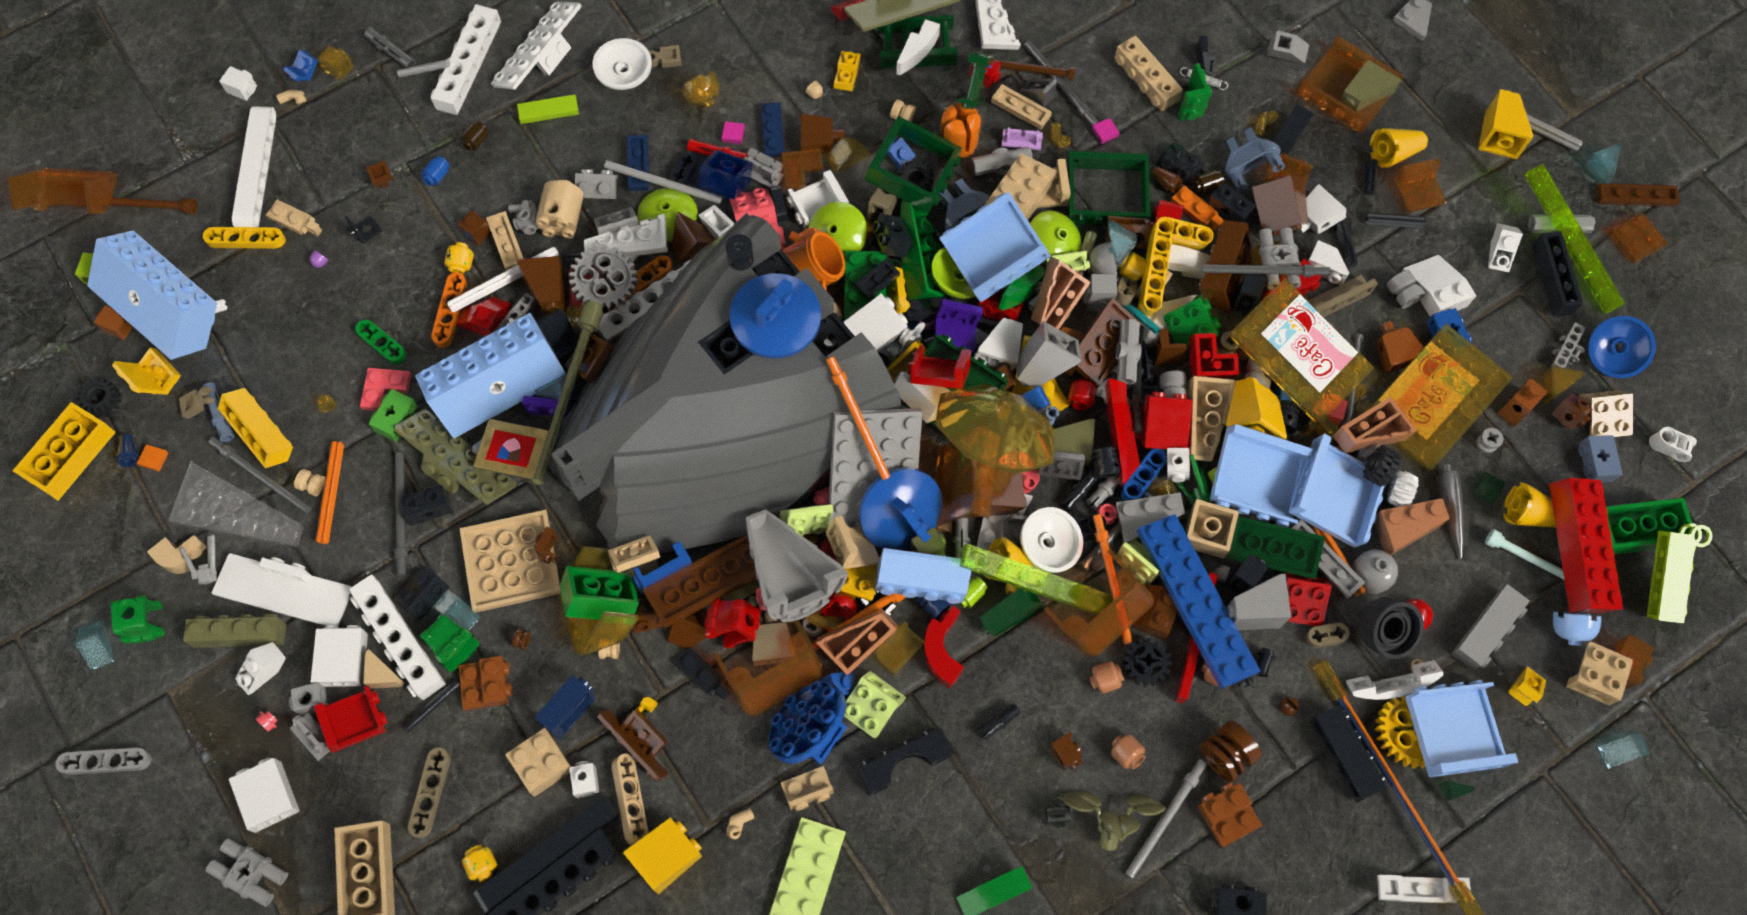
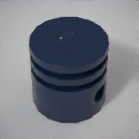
[916,597,952,620]

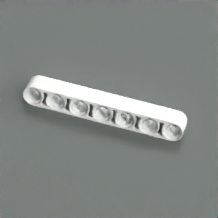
[232,107,276,227]

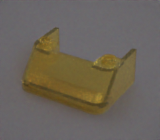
[558,546,638,655]

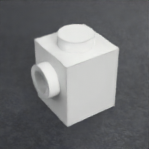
[219,66,257,101]
[1167,448,1190,482]
[569,761,600,799]

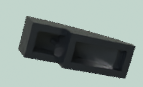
[1268,104,1314,168]

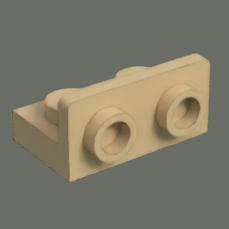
[781,766,833,811]

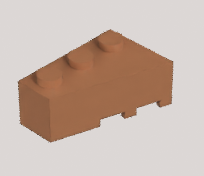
[1031,257,1091,329]

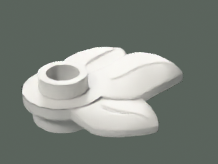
[899,322,925,356]

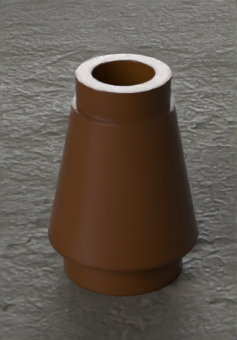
[1152,167,1182,193]

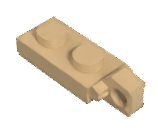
[266,200,322,236]

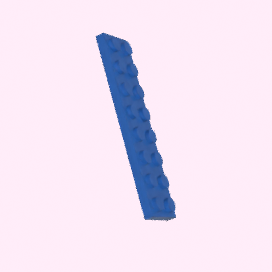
[1136,514,1260,690]

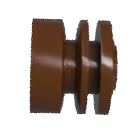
[1199,720,1262,783]

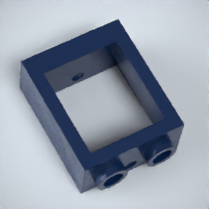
[534,675,596,741]

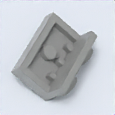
[575,169,618,199]

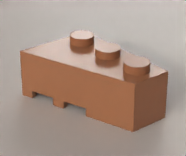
[1332,396,1417,453]
[1374,498,1450,556]
[816,608,897,675]

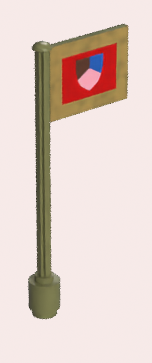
[473,301,603,485]

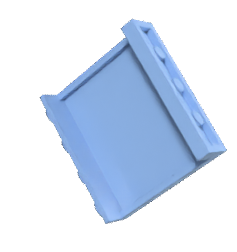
[939,192,1051,302]
[1209,424,1315,527]
[1288,433,1388,548]
[1405,680,1518,778]

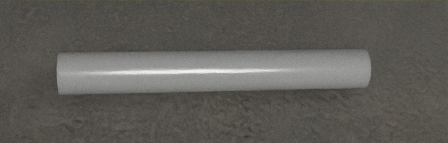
[397,59,450,78]

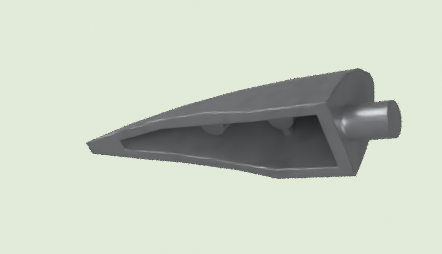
[1435,464,1464,559]

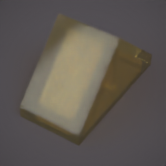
[826,137,870,173]
[1543,367,1585,405]

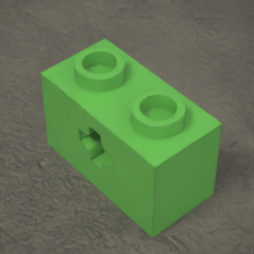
[369,389,419,442]

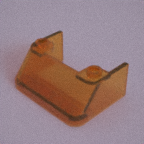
[8,169,117,214]
[1044,549,1154,656]
[714,620,823,717]

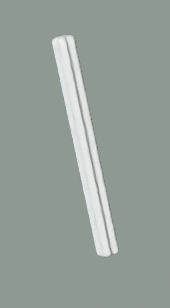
[447,247,559,312]

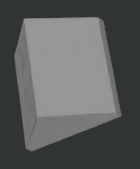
[593,207,639,235]

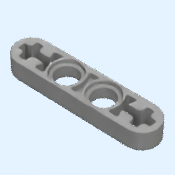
[55,748,152,775]

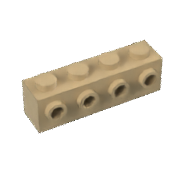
[1114,36,1183,112]

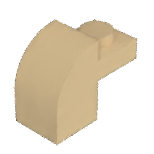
[147,535,207,574]

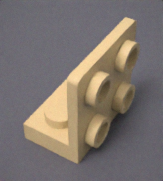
[1037,159,1071,208]
[1579,390,1633,437]
[825,516,880,569]
[608,535,660,576]
[1566,642,1633,705]

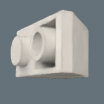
[1488,223,1523,272]
[1308,240,1349,285]
[235,642,286,695]

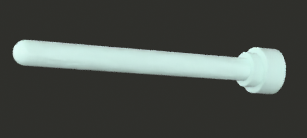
[1485,529,1564,579]

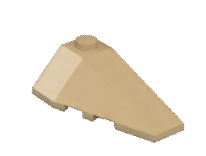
[1186,376,1235,462]

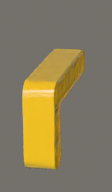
[1138,217,1213,317]

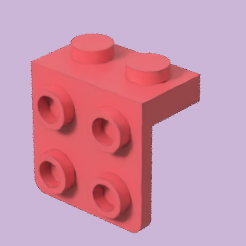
[730,188,778,225]

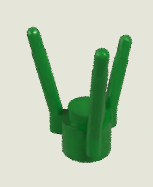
[1175,454,1212,505]

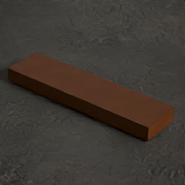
[1596,183,1680,206]

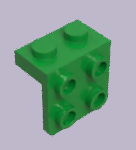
[1178,63,1212,121]
[1163,294,1221,350]

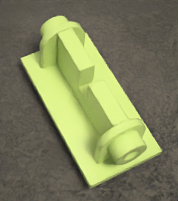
[1046,251,1090,271]

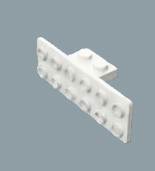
[491,2,581,89]
[212,553,351,627]

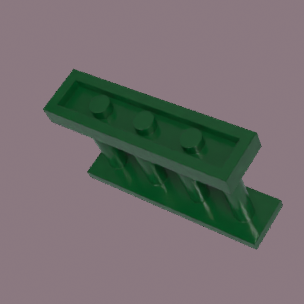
[877,15,958,69]
[958,51,996,109]

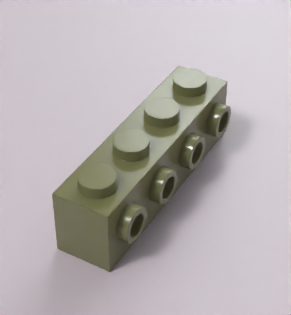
[183,614,286,648]

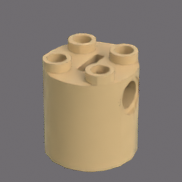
[536,180,584,239]

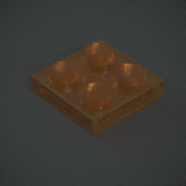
[1608,212,1668,264]

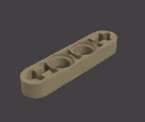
[408,748,451,839]

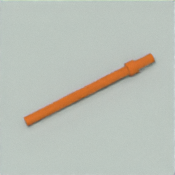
[826,355,890,480]
[1093,514,1133,645]

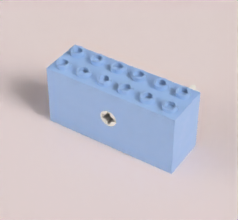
[87,231,227,360]
[415,313,567,438]

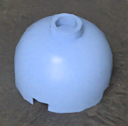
[1553,611,1602,646]

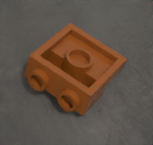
[459,656,513,711]
[1197,783,1262,848]

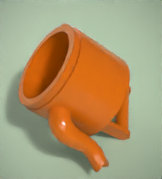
[783,227,845,290]

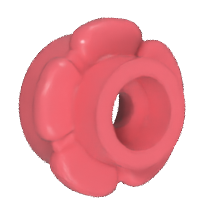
[1097,504,1118,525]
[256,711,278,732]

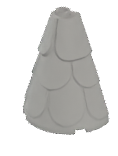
[746,509,848,622]

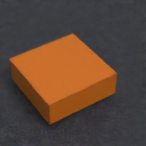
[137,444,169,472]

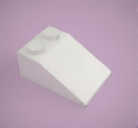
[1402,255,1476,317]

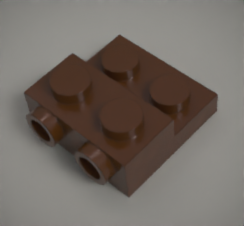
[565,334,614,382]

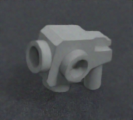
[508,200,539,235]

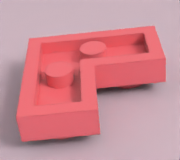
[360,368,412,411]

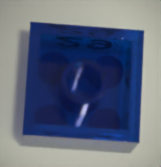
[698,150,753,200]

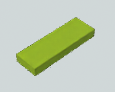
[517,94,579,124]

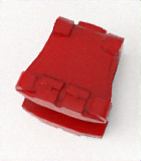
[704,599,761,649]

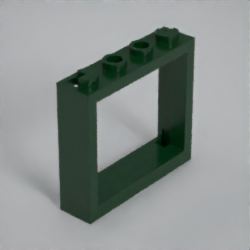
[864,116,962,213]
[1067,151,1150,226]

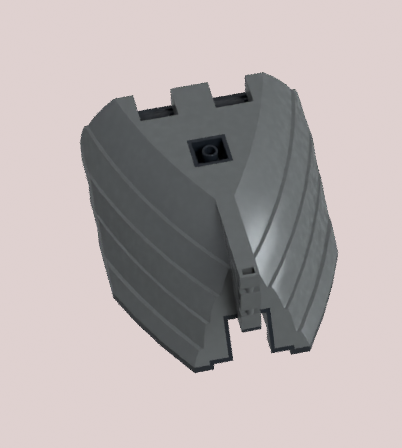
[548,213,902,556]

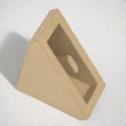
[364,649,405,689]

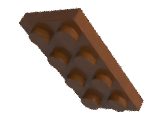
[1074,298,1142,387]

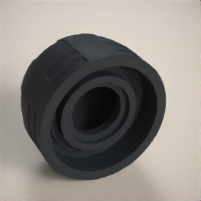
[1358,597,1424,659]

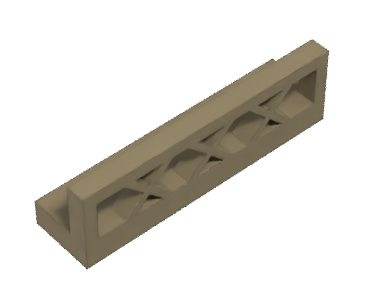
[1307,275,1378,317]

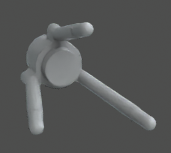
[180,535,217,585]

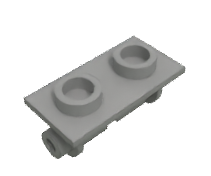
[740,157,784,188]
[290,713,330,761]

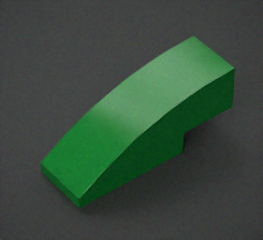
[998,265,1046,311]
[956,866,1032,915]

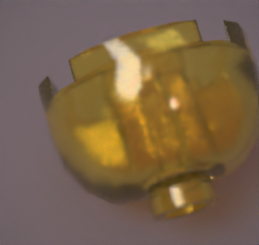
[680,71,720,108]

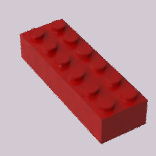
[1549,478,1623,613]

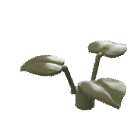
[1059,791,1166,851]

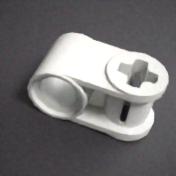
[1649,427,1697,462]

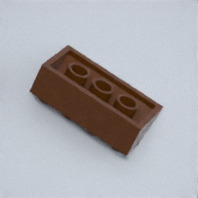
[1199,220,1252,314]

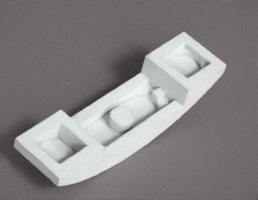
[1346,660,1443,699]
[1377,875,1471,903]

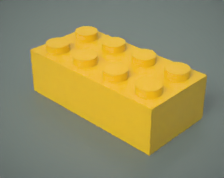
[13,402,116,501]

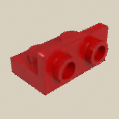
[978,290,1025,322]

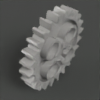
[569,245,637,311]

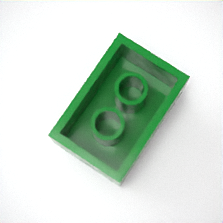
[560,566,639,623]

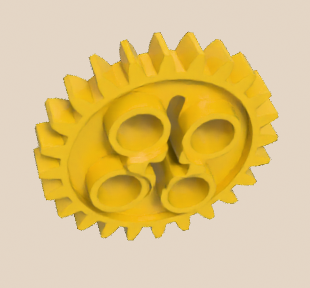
[1375,696,1426,769]

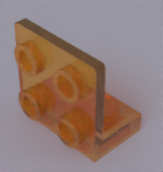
[1394,158,1446,212]

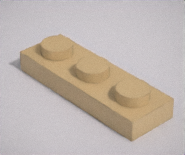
[991,84,1052,130]
[486,211,524,271]

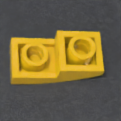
[834,51,860,91]

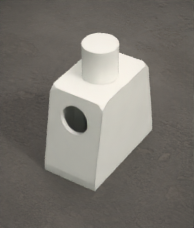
[1298,184,1346,234]

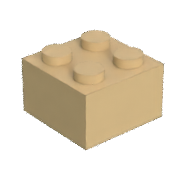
[1185,499,1239,559]
[505,728,572,797]

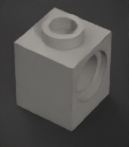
[289,682,328,716]

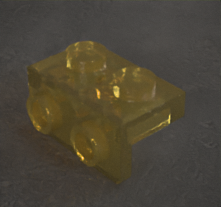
[875,622,924,676]

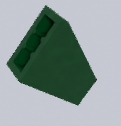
[979,587,1045,636]

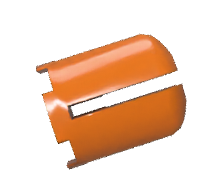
[940,103,981,158]

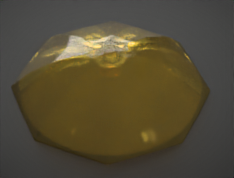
[935,383,1056,474]

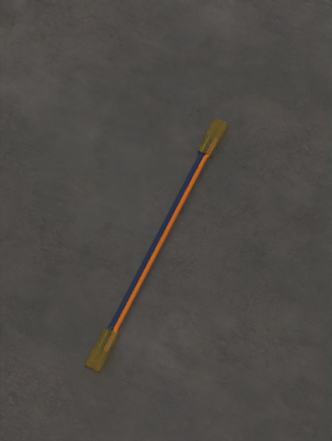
[1313,660,1485,915]

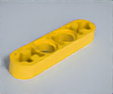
[203,227,286,249]

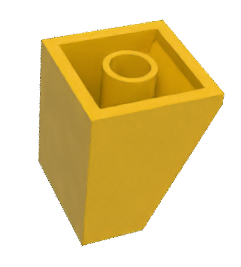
[1478,89,1533,160]
[1226,377,1287,440]
[623,818,702,895]

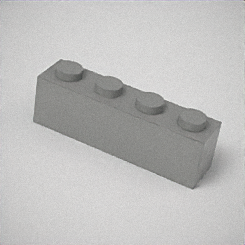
[1451,584,1530,671]

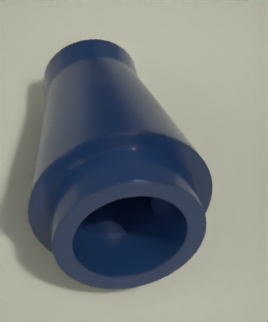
[116,434,139,467]

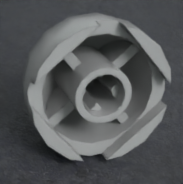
[1088,242,1120,282]
[1351,549,1398,594]

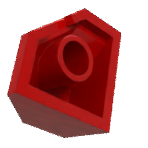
[456,297,512,337]

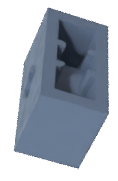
[1579,435,1623,483]

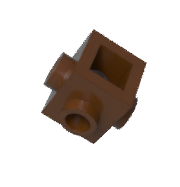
[1552,393,1593,430]

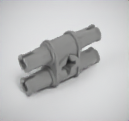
[1259,227,1301,290]
[205,839,288,907]

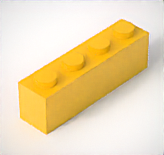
[217,388,293,468]

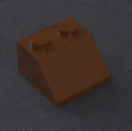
[1126,584,1178,641]

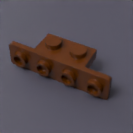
[596,709,669,781]

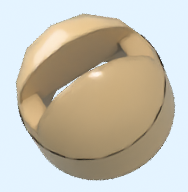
[806,81,823,99]

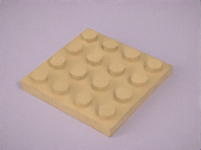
[459,510,561,613]

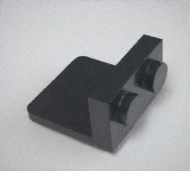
[536,309,579,364]

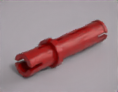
[687,139,747,165]

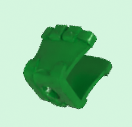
[111,595,165,644]
[419,613,480,672]

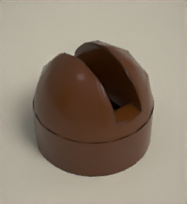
[1279,697,1299,716]

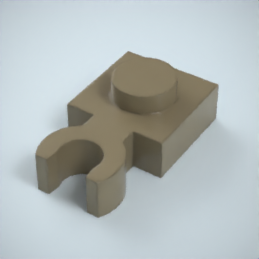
[649,45,682,68]
[179,387,215,419]

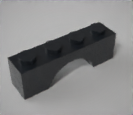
[858,728,953,796]

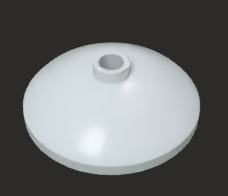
[593,38,652,90]
[1020,507,1083,573]

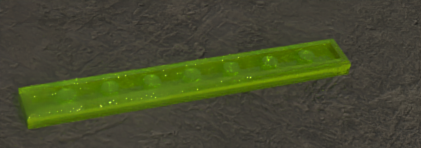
[1524,164,1625,314]
[959,544,1117,620]

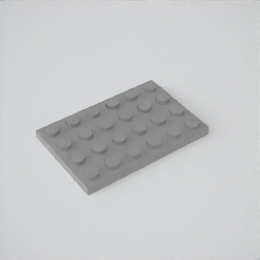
[829,408,923,528]

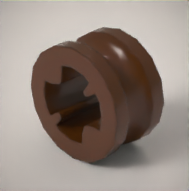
[513,628,531,651]

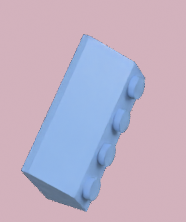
[875,548,973,604]

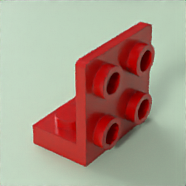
[1283,572,1332,626]

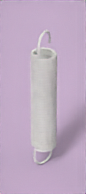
[1180,67,1228,90]

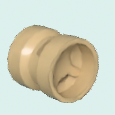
[890,99,916,122]
[294,469,325,496]

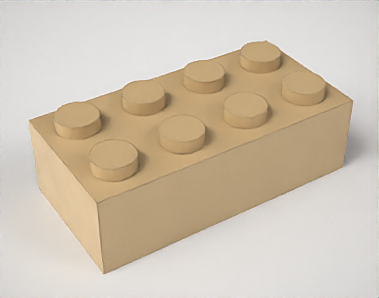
[985,153,1056,221]
[335,820,395,915]

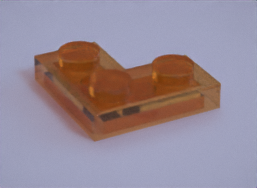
[782,149,823,191]

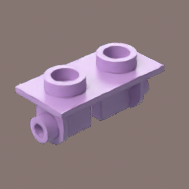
[1002,127,1043,150]

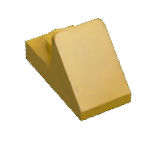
[1509,666,1546,706]

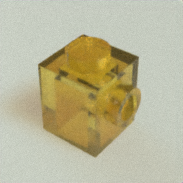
[318,46,354,81]

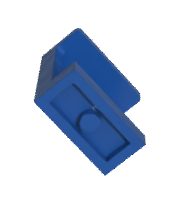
[632,541,692,593]

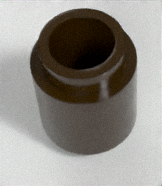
[460,121,489,151]
[1192,170,1224,195]

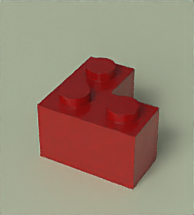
[1188,333,1239,378]

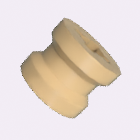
[598,637,620,659]

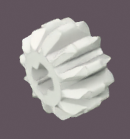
[1387,471,1418,507]

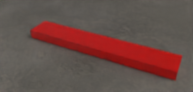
[1175,572,1218,704]

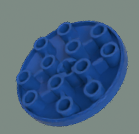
[730,273,821,359]
[859,467,943,551]
[769,681,847,765]

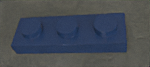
[761,102,785,158]
[627,135,649,191]

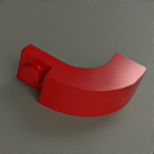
[924,606,964,690]

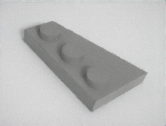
[1115,493,1185,544]

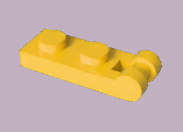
[887,267,910,314]

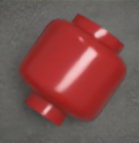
[1068,378,1097,411]

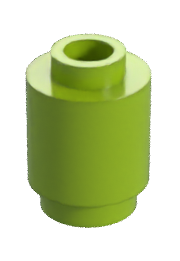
[958,576,988,608]

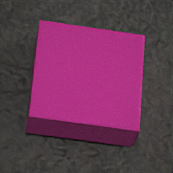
[1092,118,1119,144]
[722,122,745,144]

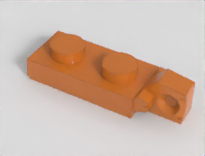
[1171,185,1224,231]

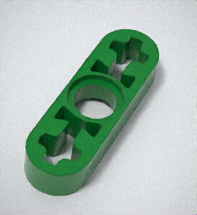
[355,319,406,365]

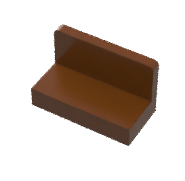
[1152,329,1187,366]

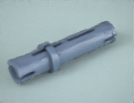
[201,382,234,442]

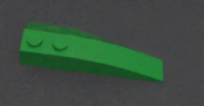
[901,199,952,300]

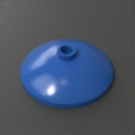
[1588,316,1656,378]

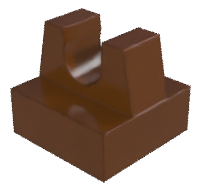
[366,160,394,189]

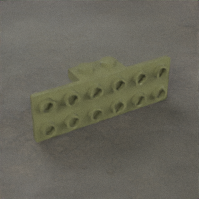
[844,0,961,31]
[394,409,517,505]

